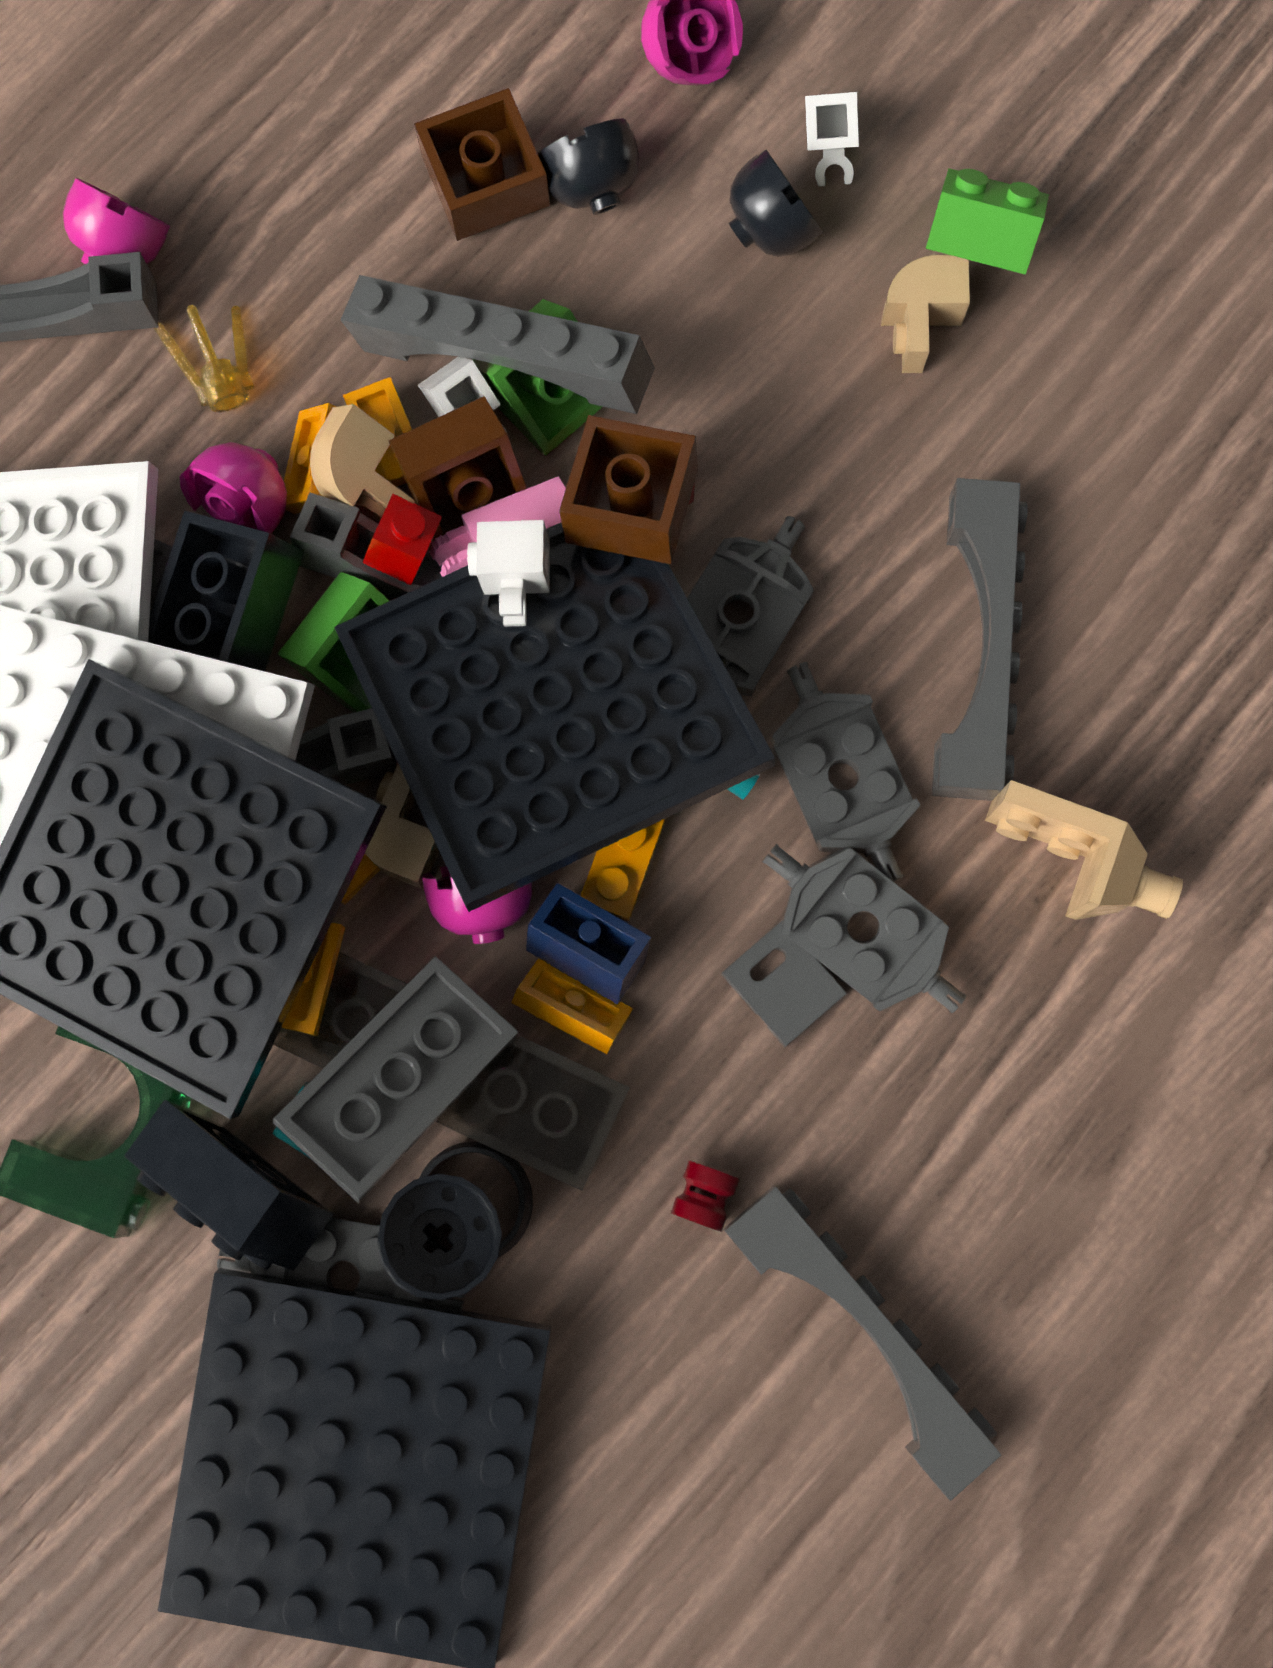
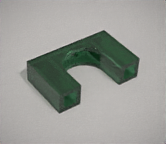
[0,1026,191,1238]

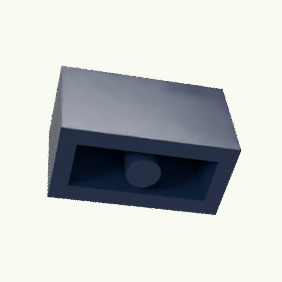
[526,883,651,1005]

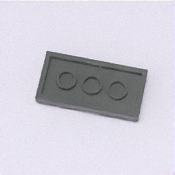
[273,956,518,1203]

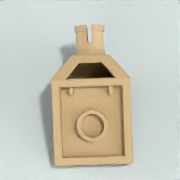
[985,780,1183,920]

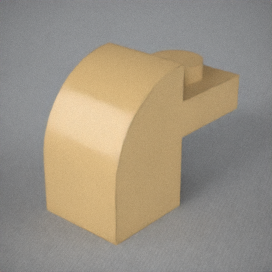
[881,255,970,373]
[310,404,415,521]
[365,764,440,890]

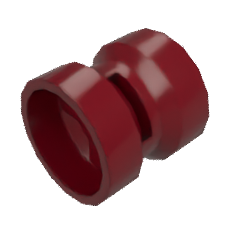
[670,1160,740,1232]

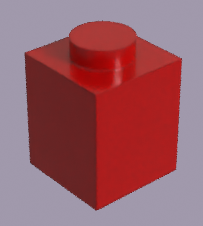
[362,494,442,585]

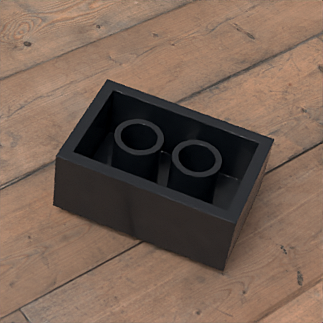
[148,510,304,672]
[124,1099,333,1271]

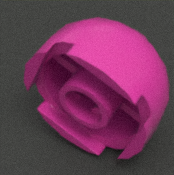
[641,0,743,86]
[63,178,170,264]
[179,442,287,534]
[422,866,532,944]

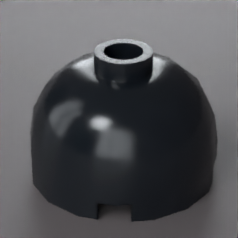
[538,118,639,215]
[728,150,823,257]

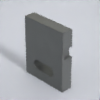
[721,920,847,1048]

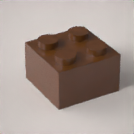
[414,88,550,241]
[388,396,527,540]
[559,415,698,564]

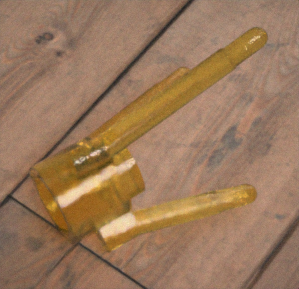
[154,305,254,413]

